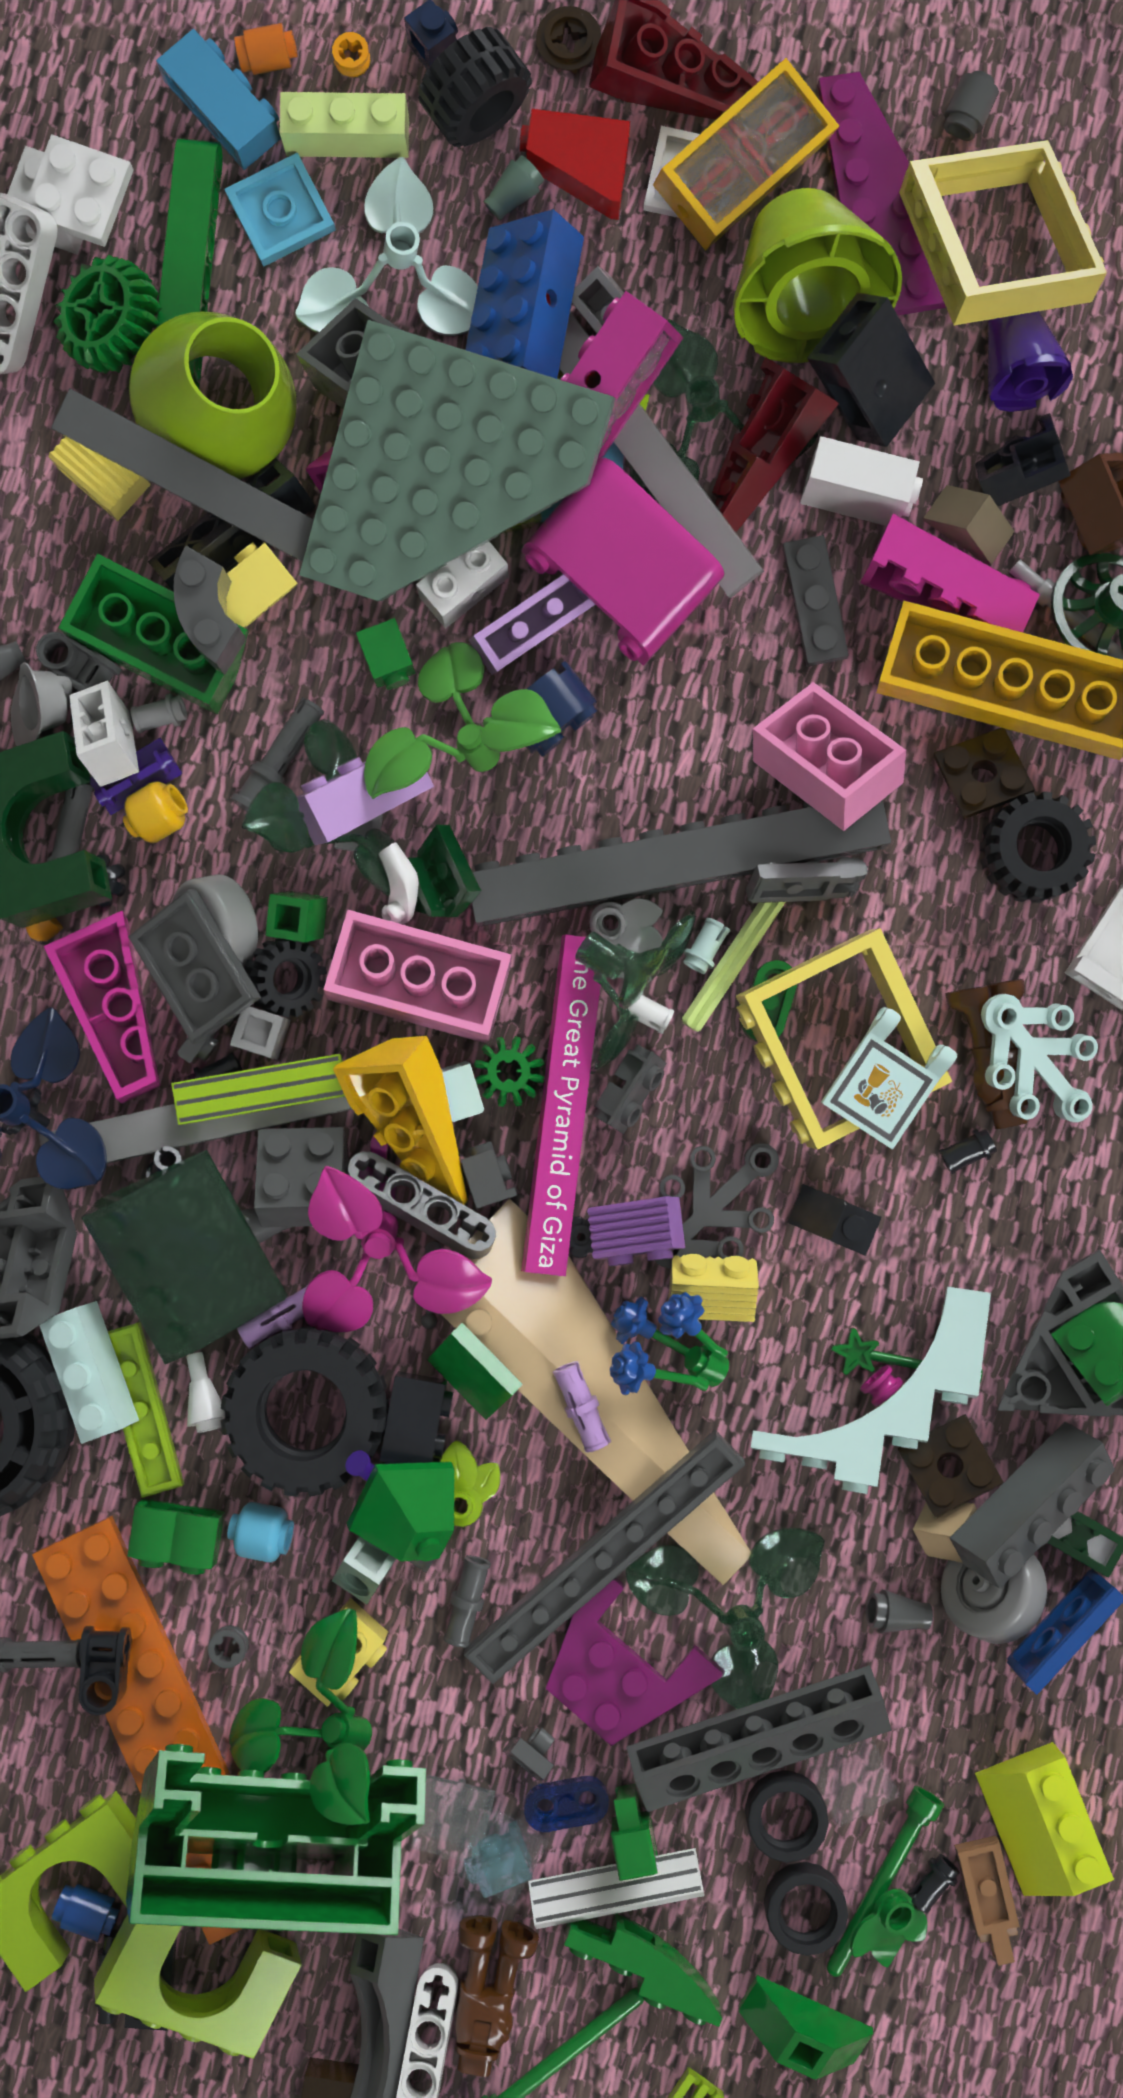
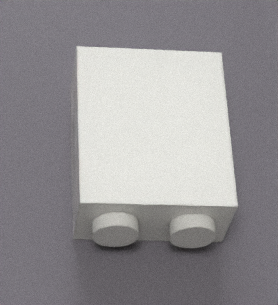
[800,436,923,526]

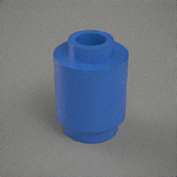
[51,1884,120,1942]

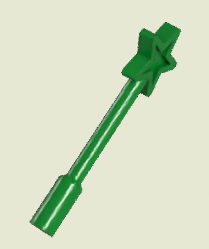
[831,1327,983,1383]

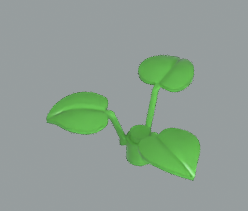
[364,642,561,799]

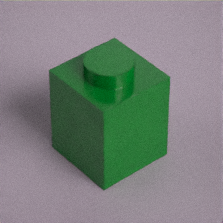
[356,618,416,690]
[265,891,328,943]

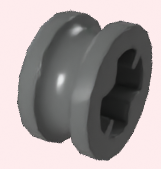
[208,1625,249,1669]

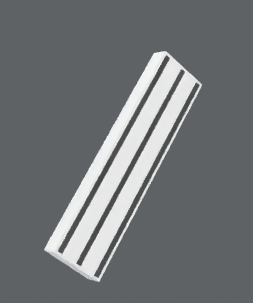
[528,1848,704,1929]

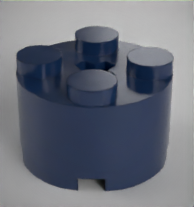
[526,661,597,757]

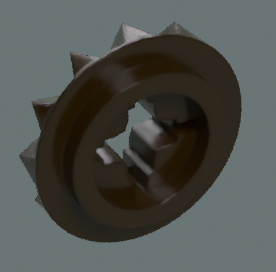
[536,6,601,74]

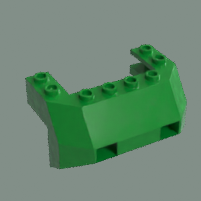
[126,1744,426,1935]

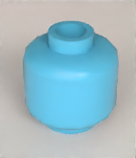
[227,1502,294,1563]

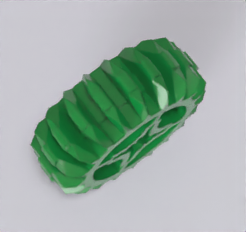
[53,255,162,374]

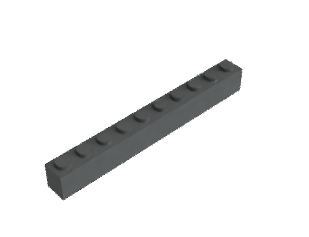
[472,800,891,927]

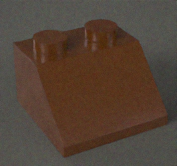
[1058,453,1123,555]

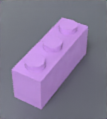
[469,574,596,675]
[292,757,434,845]

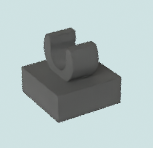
[503,1728,555,1780]

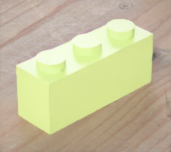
[280,92,409,158]

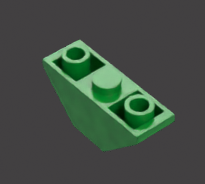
[738,1975,873,2080]

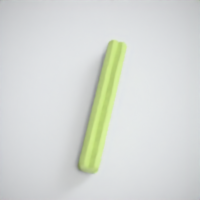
[682,902,786,1032]

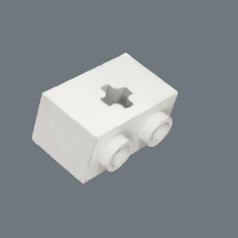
[416,542,509,629]
[69,680,139,787]

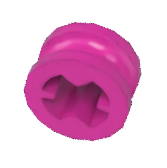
[860,1365,903,1406]

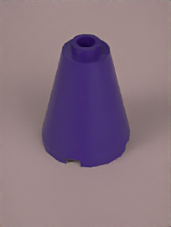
[988,311,1073,412]

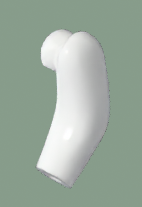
[378,842,419,924]

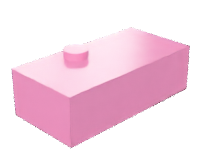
[323,910,511,1044]

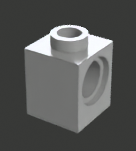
[230,1006,291,1060]

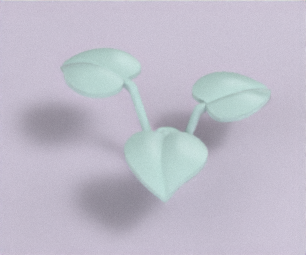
[295,157,478,336]

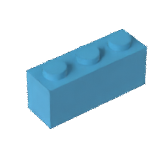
[156,28,281,170]

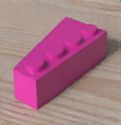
[860,514,1040,633]
[43,911,161,1104]

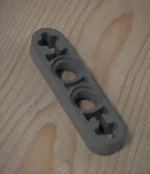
[346,1152,496,1259]

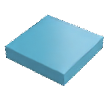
[224,153,336,267]

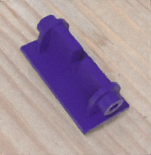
[90,737,183,815]

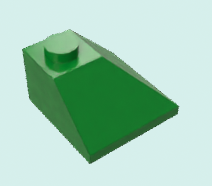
[346,1462,454,1562]

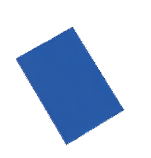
[1007,1569,1123,1695]

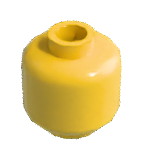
[123,781,188,844]

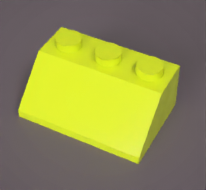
[975,1742,1114,1896]

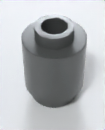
[944,70,999,141]

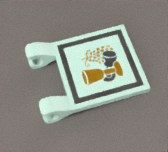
[821,1007,957,1150]

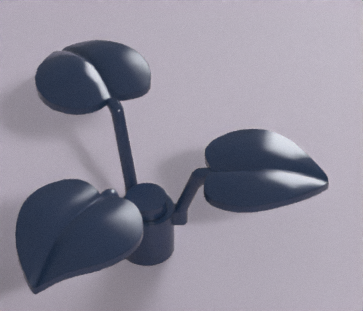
[0,1007,107,1190]

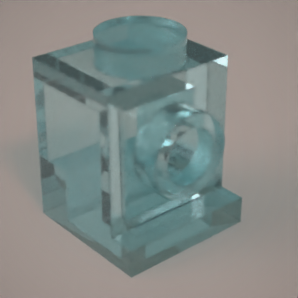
[464,1821,533,1898]

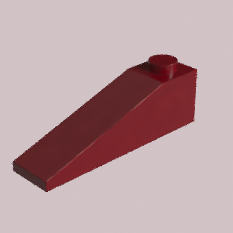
[589,0,759,120]

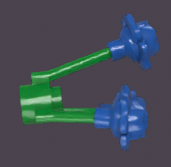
[609,1292,729,1395]

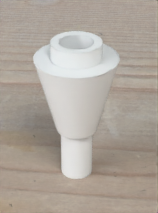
[186,1352,225,1433]

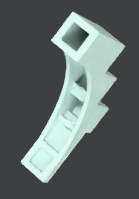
[751,1287,991,1494]

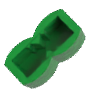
[127,1499,225,1575]

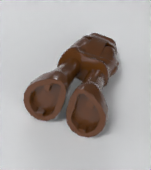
[945,979,1028,1129]
[455,1915,539,2077]

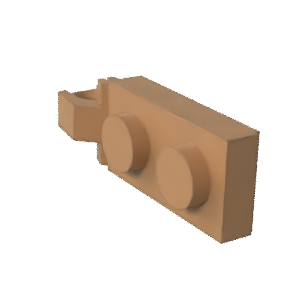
[954,1835,1020,1966]

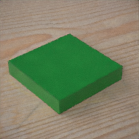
[427,1323,523,1420]

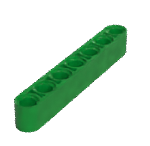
[156,138,223,390]

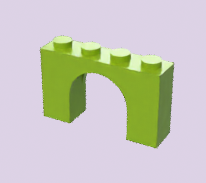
[0,1791,136,1992]
[94,1914,302,2059]

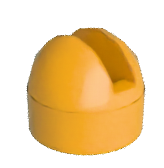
[25,918,63,942]

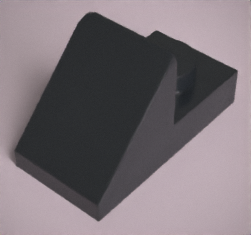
[786,1184,882,1256]

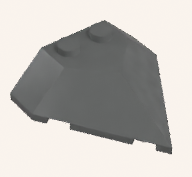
[0,1177,77,1339]
[996,1249,1123,1417]

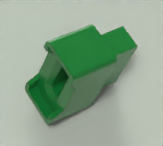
[611,1783,658,1881]

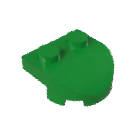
[1051,1302,1123,1406]

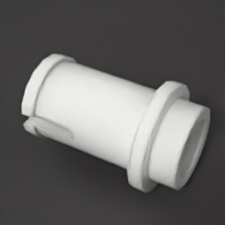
[618,988,674,1034]

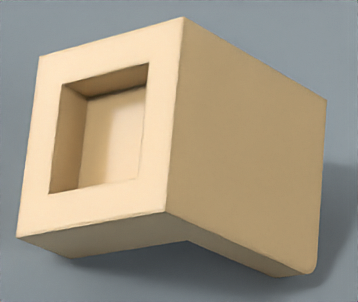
[913,1502,977,1563]

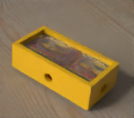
[653,58,839,251]

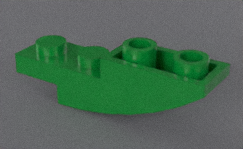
[564,1913,722,2027]

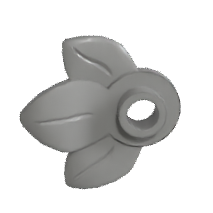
[589,898,665,979]

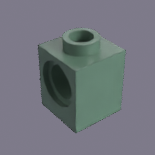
[332,1537,396,1605]

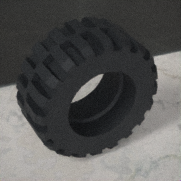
[220,1326,389,1497]

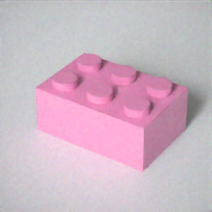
[753,682,906,831]

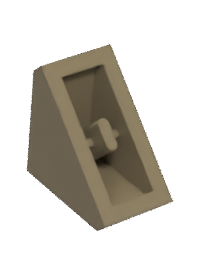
[922,485,1015,566]

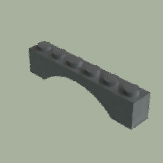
[349,1929,424,2098]

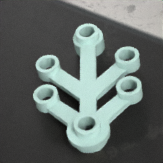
[981,994,1098,1123]

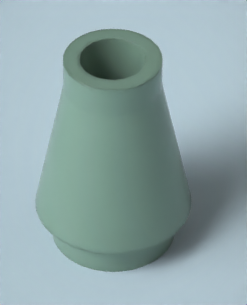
[483,155,544,221]

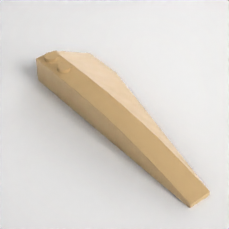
[441,1198,753,1585]

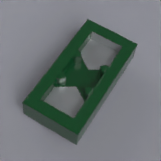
[1047,1511,1123,1578]

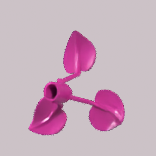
[302,1166,492,1332]

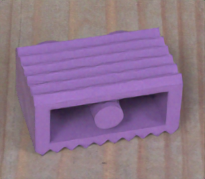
[587,1196,685,1266]

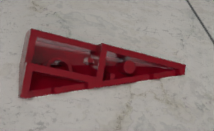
[712,357,839,532]

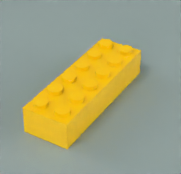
[876,601,1123,760]

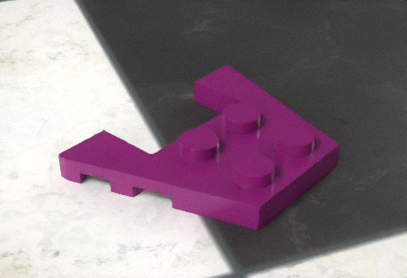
[546,1578,724,1746]

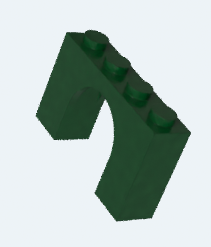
[0,731,112,928]

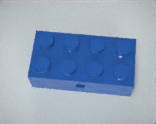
[465,209,584,379]

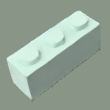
[39,1301,139,1444]

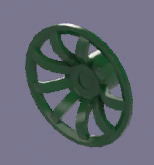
[1051,553,1123,660]

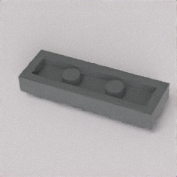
[782,535,849,667]

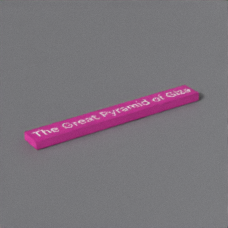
[521,934,606,1276]

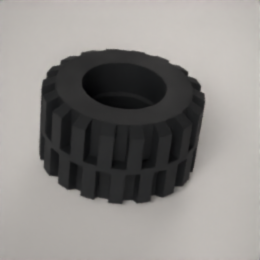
[418,27,532,147]
[979,792,1096,903]

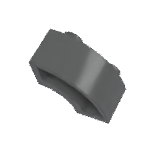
[174,546,246,675]

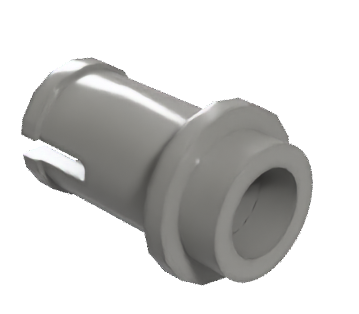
[131,693,187,733]

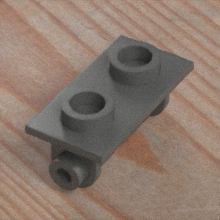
[593,1044,667,1134]

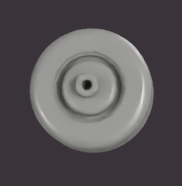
[172,874,258,968]
[941,1554,1047,1644]

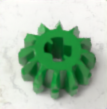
[474,1036,545,1107]

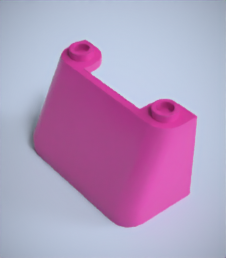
[521,457,724,666]

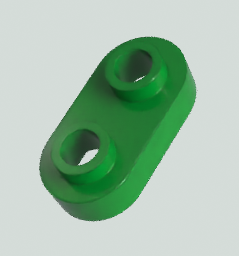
[741,960,797,1042]

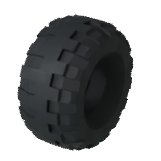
[0,1333,75,1517]

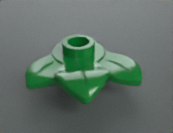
[850,1889,928,1968]

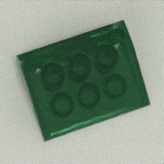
[81,1149,288,1365]

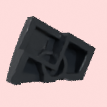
[975,413,1071,506]

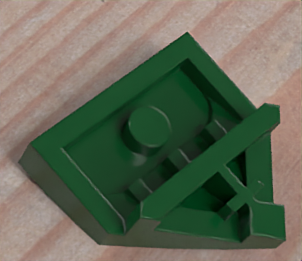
[407,825,481,917]

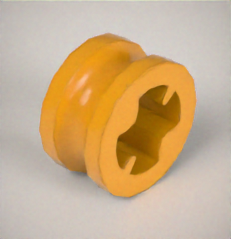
[332,32,370,77]

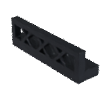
[148,458,316,592]

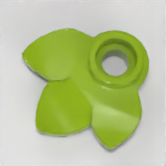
[440,1440,500,1527]

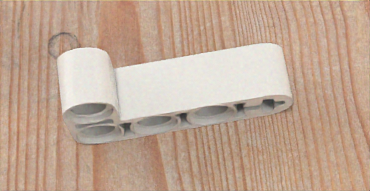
[0,193,58,375]
[396,1963,458,2098]

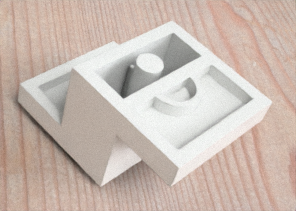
[7,134,134,255]

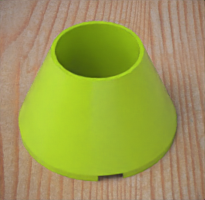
[733,188,902,363]
[129,312,297,479]

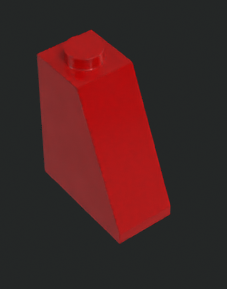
[520,109,631,220]

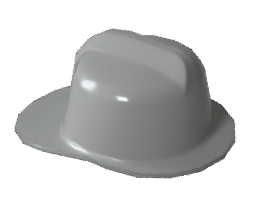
[11,662,72,746]

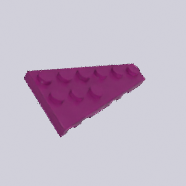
[817,71,946,316]

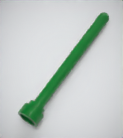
[827,1786,945,1977]
[481,1987,644,2098]

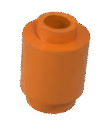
[234,23,298,75]

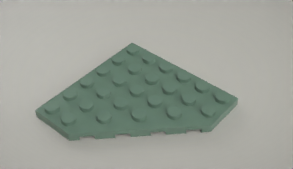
[299,320,616,601]

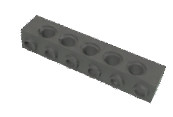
[626,1665,892,1812]

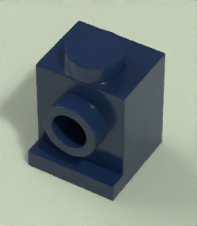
[404,0,458,70]

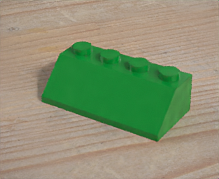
[58,553,249,715]

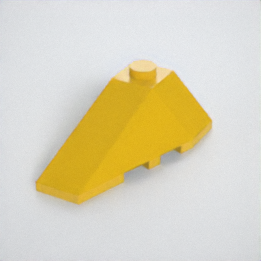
[333,1036,468,1205]

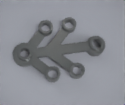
[655,1143,779,1268]

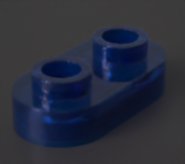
[524,1776,609,1832]

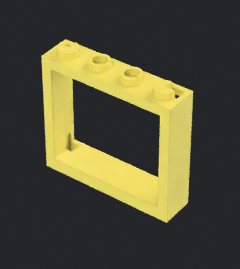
[899,140,1107,326]
[736,928,952,1150]

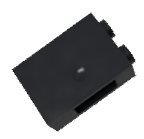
[807,293,935,447]

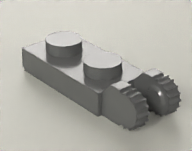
[746,857,869,903]

